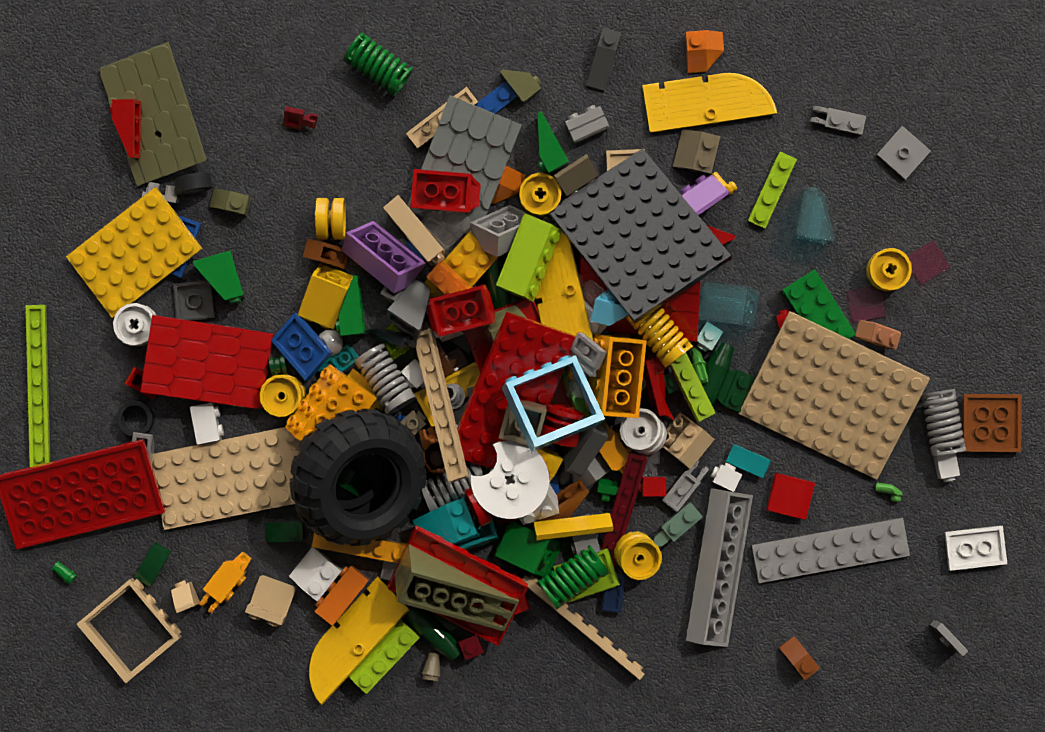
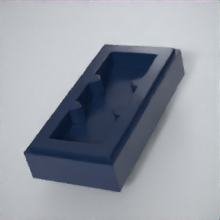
[602,573,625,613]

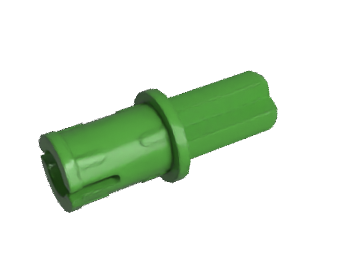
[689,348,708,384]

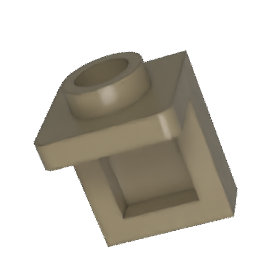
[401,410,427,435]

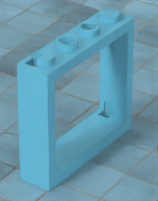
[502,355,605,452]

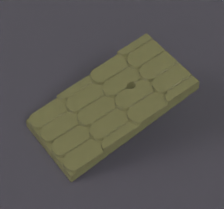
[99,41,207,186]

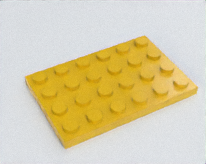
[66,187,203,318]

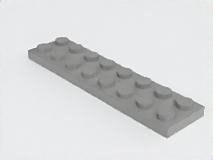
[751,518,910,583]

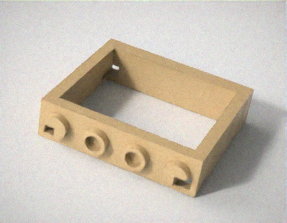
[383,195,446,267]
[77,578,182,683]

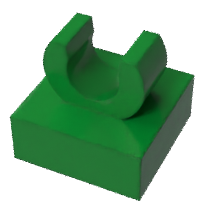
[597,478,618,502]

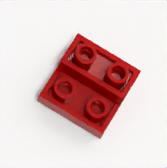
[766,473,815,520]

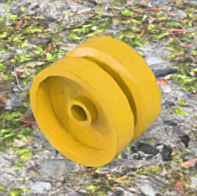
[519,173,562,217]
[315,198,346,240]
[866,248,912,292]
[260,375,307,417]
[614,531,662,580]

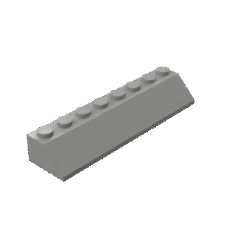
[686,488,753,647]

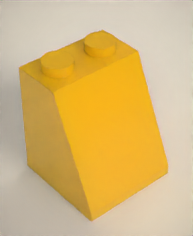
[298,263,353,329]

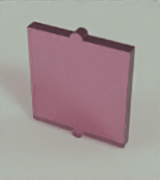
[908,240,950,284]
[847,286,886,322]

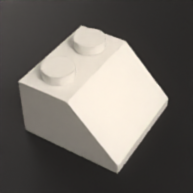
[289,547,343,601]

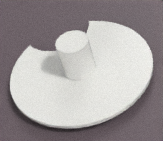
[471,441,549,519]

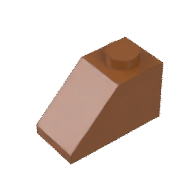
[303,239,349,269]
[779,636,820,680]

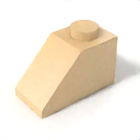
[171,580,200,613]

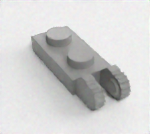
[810,106,866,135]
[662,461,709,512]

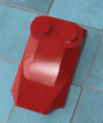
[410,169,481,213]
[426,285,495,337]
[643,352,674,420]

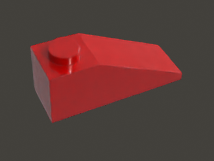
[110,99,141,159]

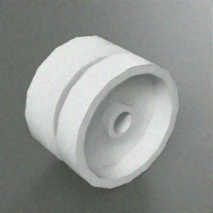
[113,303,156,346]
[620,408,667,455]

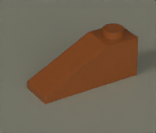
[538,479,589,521]

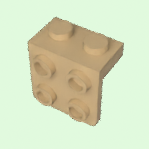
[245,575,296,627]

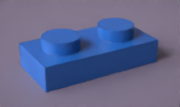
[476,82,518,114]

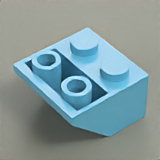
[591,289,628,326]

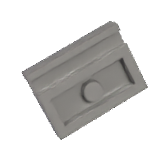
[568,332,607,377]

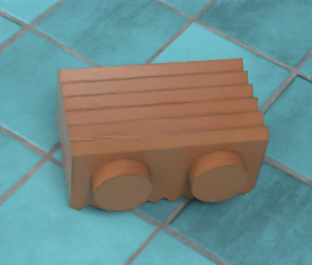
[855,320,901,350]

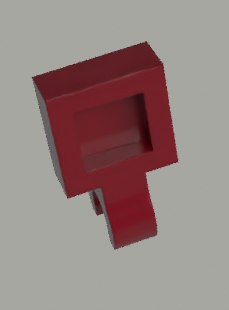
[283,106,318,130]

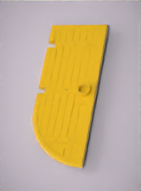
[642,73,777,133]
[535,228,593,340]
[309,576,410,705]

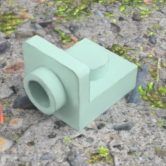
[695,321,723,352]

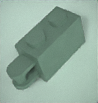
[653,502,703,546]

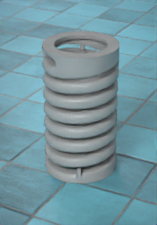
[354,344,416,415]
[921,389,966,456]
[422,463,484,512]

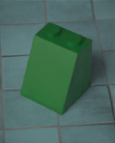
[193,251,245,305]
[495,521,563,577]

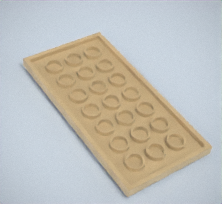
[151,427,301,530]

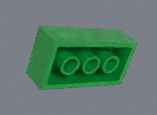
[780,269,856,339]

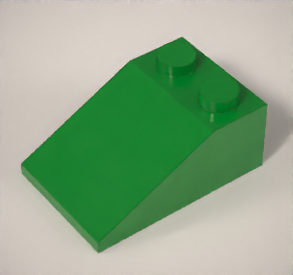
[538,111,569,175]
[336,275,366,337]

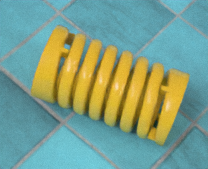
[627,308,693,368]

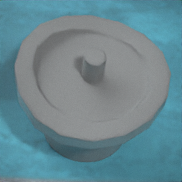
[447,383,466,410]

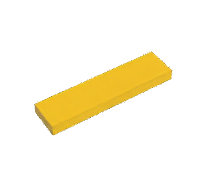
[533,513,613,540]

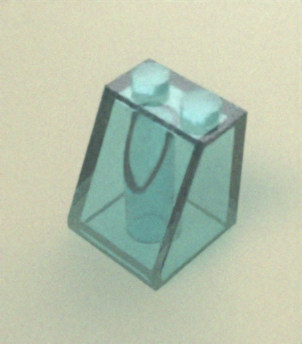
[792,187,835,245]
[699,281,760,329]

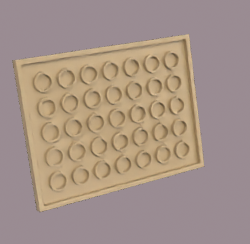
[738,311,930,479]

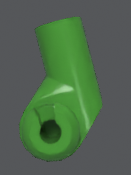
[876,482,902,502]

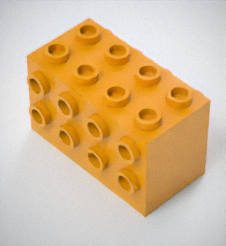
[585,334,647,418]
[285,364,377,441]

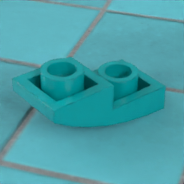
[318,343,359,373]
[726,444,772,478]

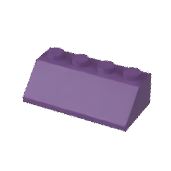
[680,174,729,215]
[342,221,426,293]

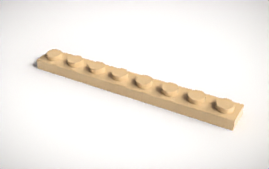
[414,329,469,483]
[522,574,644,680]

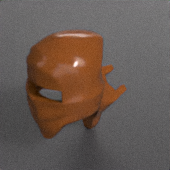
[419,426,446,474]

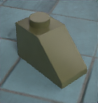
[500,69,542,104]
[210,188,251,216]

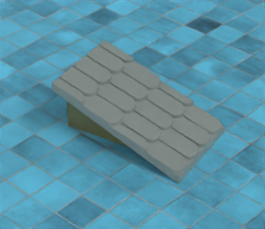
[407,95,522,235]

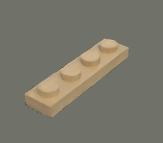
[406,87,478,149]

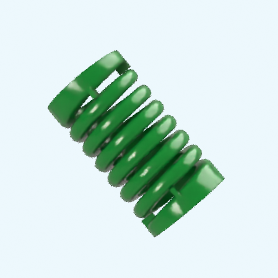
[343,32,414,96]
[538,545,609,609]

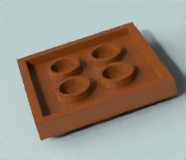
[962,394,1022,452]

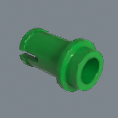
[51,561,77,584]

